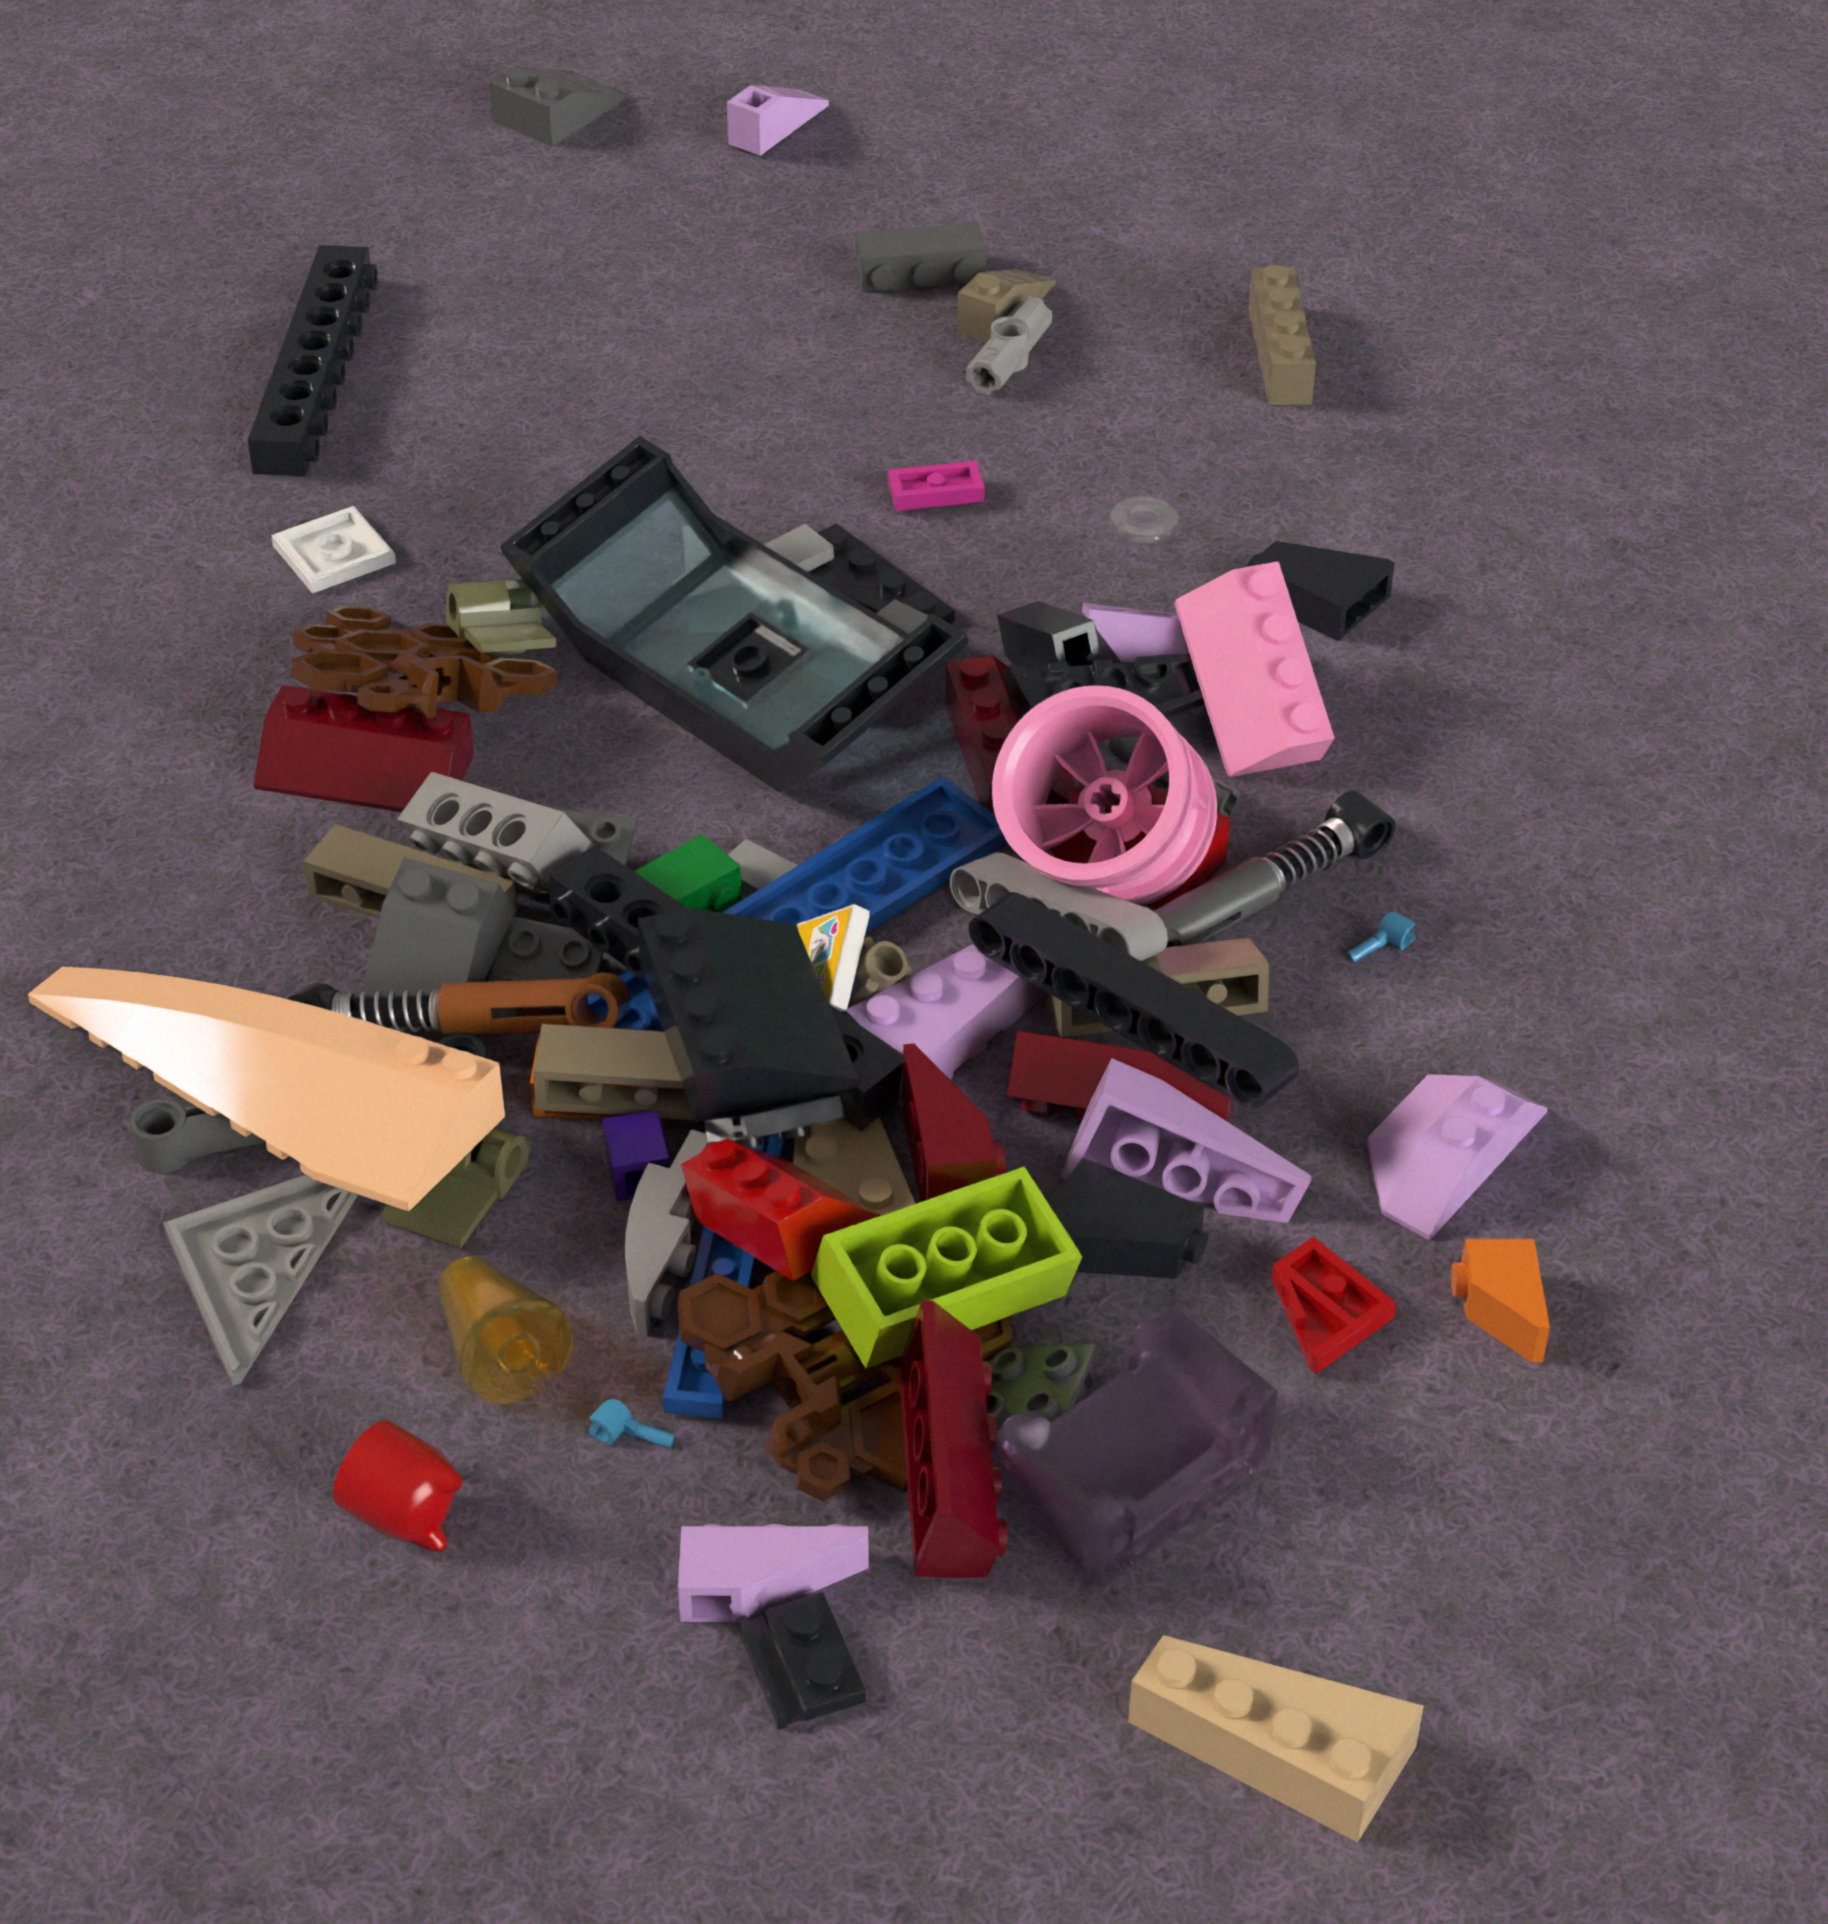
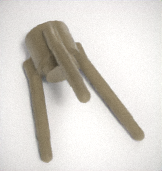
[841,937,912,1015]

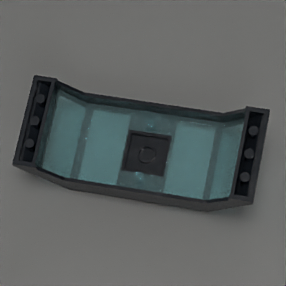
[500,436,969,793]

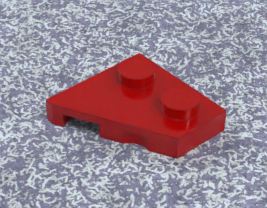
[1271,1236,1397,1374]

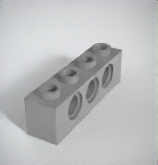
[397,772,591,890]

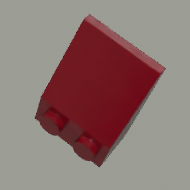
[903,1043,1006,1202]

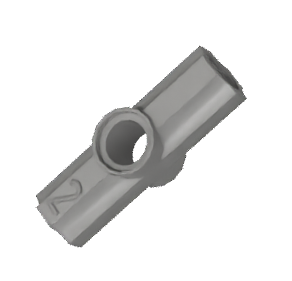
[966,296,1052,396]

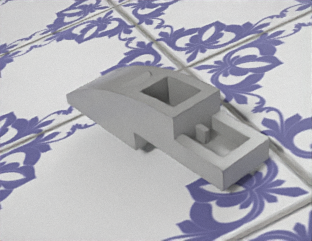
[625,1130,713,1337]

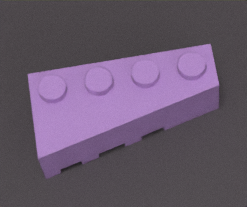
[845,944,1046,1108]

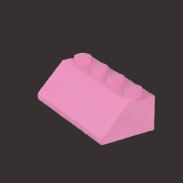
[1174,561,1335,778]

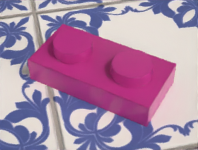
[888,461,985,511]

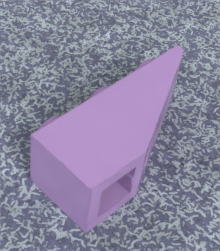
[727,85,829,156]
[678,1524,869,1622]

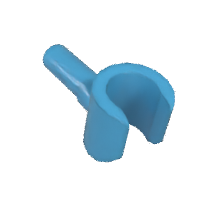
[1346,912,1415,963]
[588,1399,676,1449]

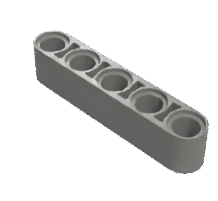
[950,852,1168,961]

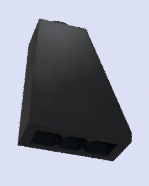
[1247,541,1395,641]
[997,601,1101,670]
[1049,1157,1208,1279]

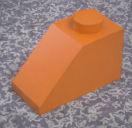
[1451,1239,1550,1362]

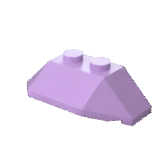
[1082,603,1189,663]
[1367,1074,1548,1241]

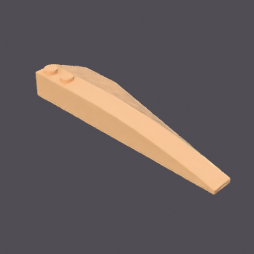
[28,967,505,1212]

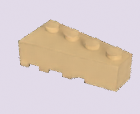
[1128,1635,1424,1843]

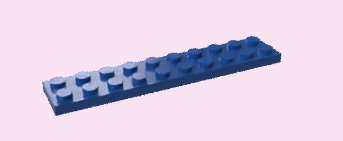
[588,776,1008,1032]

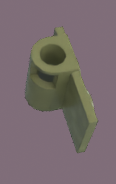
[446,578,556,655]
[381,1127,532,1248]

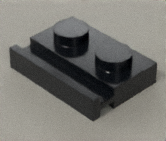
[704,1096,844,1147]
[737,1592,866,1730]

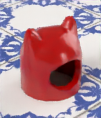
[333,1419,463,1551]

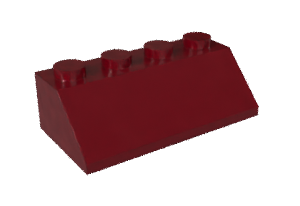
[945,656,1076,814]
[254,685,474,812]
[1007,1031,1234,1123]
[898,1300,1007,1578]

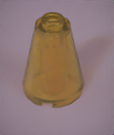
[438,1256,574,1404]

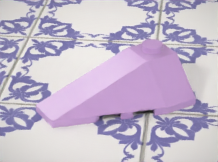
[1060,1058,1311,1223]

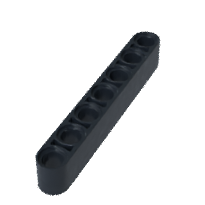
[968,892,1299,1109]

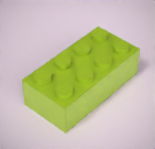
[811,1166,1082,1368]

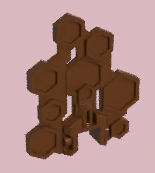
[291,605,558,719]
[677,1270,1013,1502]

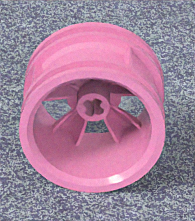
[992,686,1217,906]

